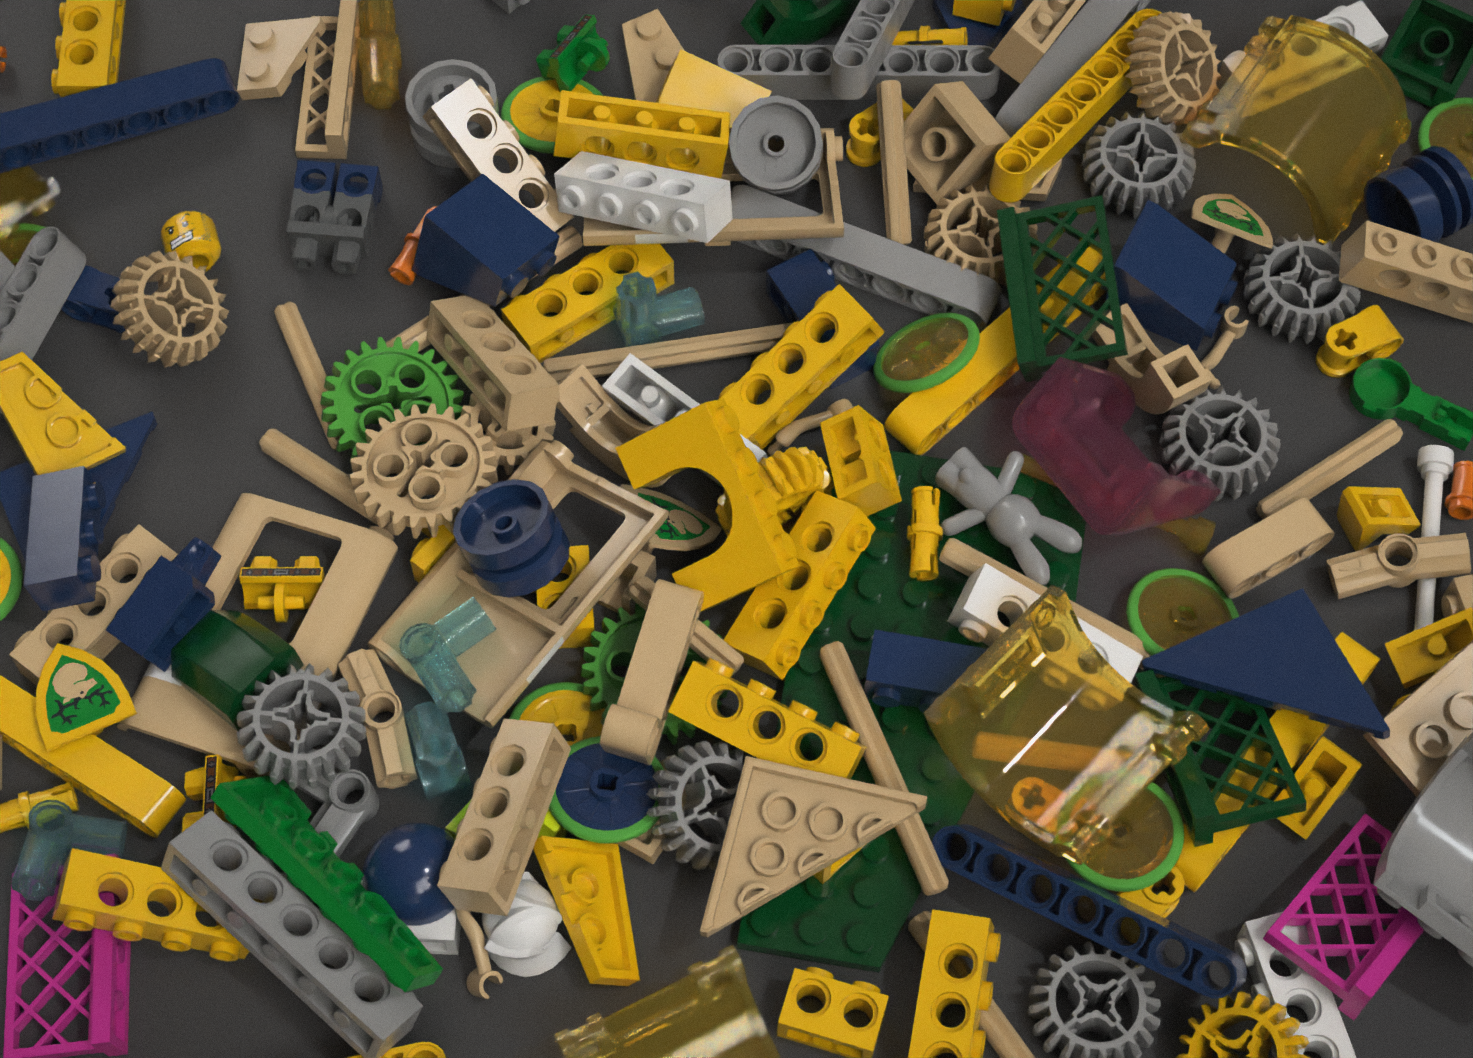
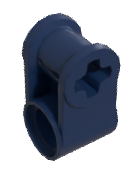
[61,265,125,333]

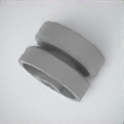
[405,59,499,169]
[729,95,823,196]

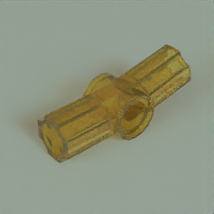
[357,0,402,109]

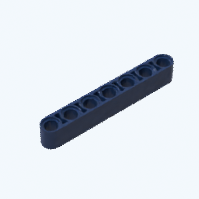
[0,58,239,173]
[932,824,1247,999]

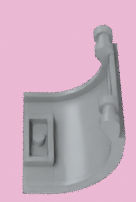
[1373,732,1473,967]

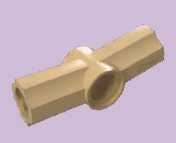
[1326,533,1471,600]
[338,648,417,789]

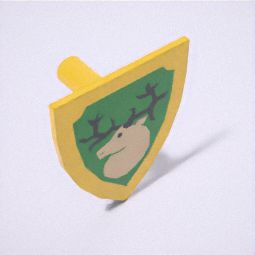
[35,643,137,752]

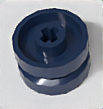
[453,479,570,598]

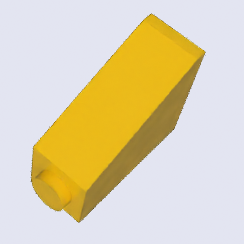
[656,49,772,131]

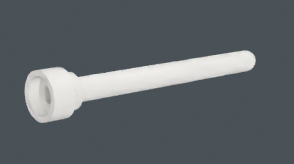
[1414,445,1454,631]

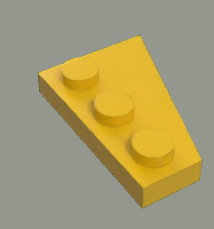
[0,352,126,475]
[533,836,640,986]

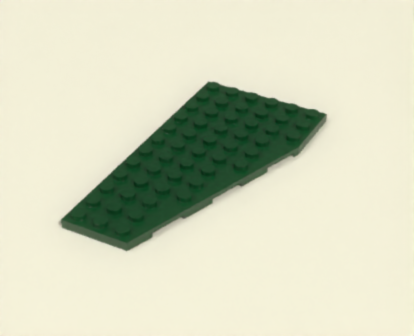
[737,450,1091,973]

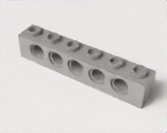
[161,810,423,1058]

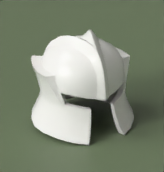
[482,872,572,977]

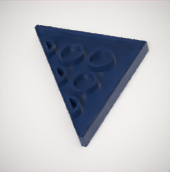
[0,411,158,614]
[1141,588,1390,740]

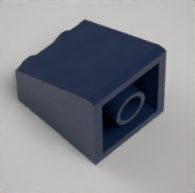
[412,174,560,307]
[1104,200,1238,351]

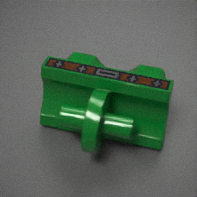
[536,14,610,92]

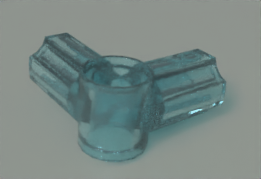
[612,271,705,347]
[399,596,496,714]
[405,701,472,800]
[11,800,127,901]

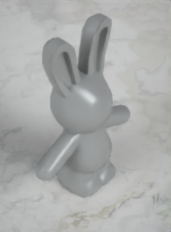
[935,447,1082,586]

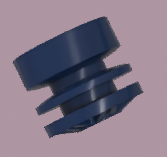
[1364,146,1473,243]

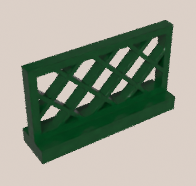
[997,195,1128,382]
[1135,670,1307,847]

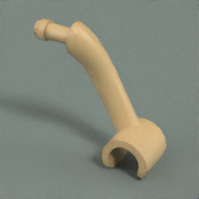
[1200,305,1249,390]
[767,399,853,456]
[455,908,503,999]

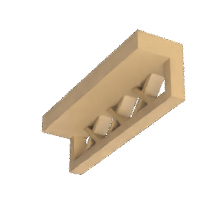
[295,0,362,159]

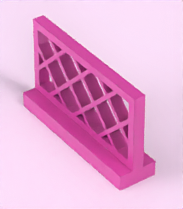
[1263,814,1424,1021]
[3,853,131,1058]

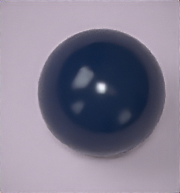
[362,823,456,926]

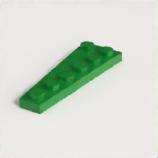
[211,775,443,992]

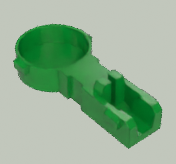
[1349,358,1473,451]

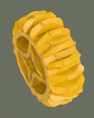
[715,447,834,536]
[1175,991,1311,1058]

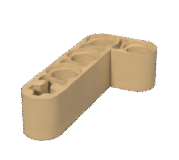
[600,579,704,765]

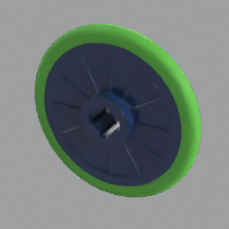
[549,736,664,843]

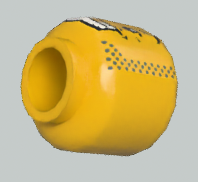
[161,211,221,272]

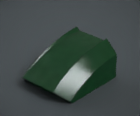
[1378,0,1473,107]
[171,610,304,731]

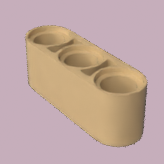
[1202,498,1335,599]

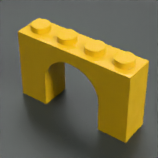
[615,398,800,612]

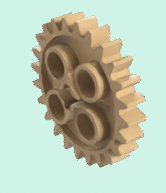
[350,403,498,538]

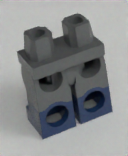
[286,160,383,275]

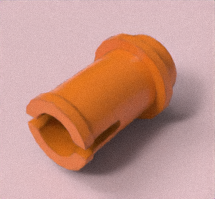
[1445,461,1473,520]

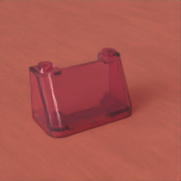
[1012,357,1221,537]

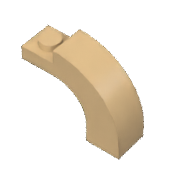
[1092,303,1212,414]
[556,364,671,488]

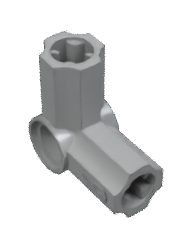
[284,748,379,857]

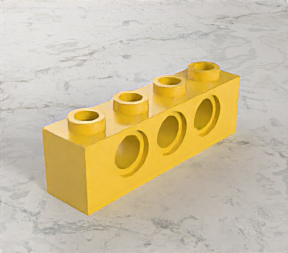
[51,0,126,98]
[553,90,731,178]
[501,244,674,363]
[719,284,885,450]
[723,490,876,681]
[668,657,867,779]
[52,848,263,962]
[908,909,1001,1058]

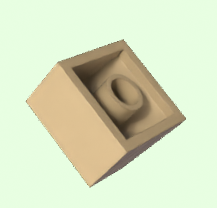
[904,81,1010,204]

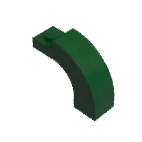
[740,0,860,45]

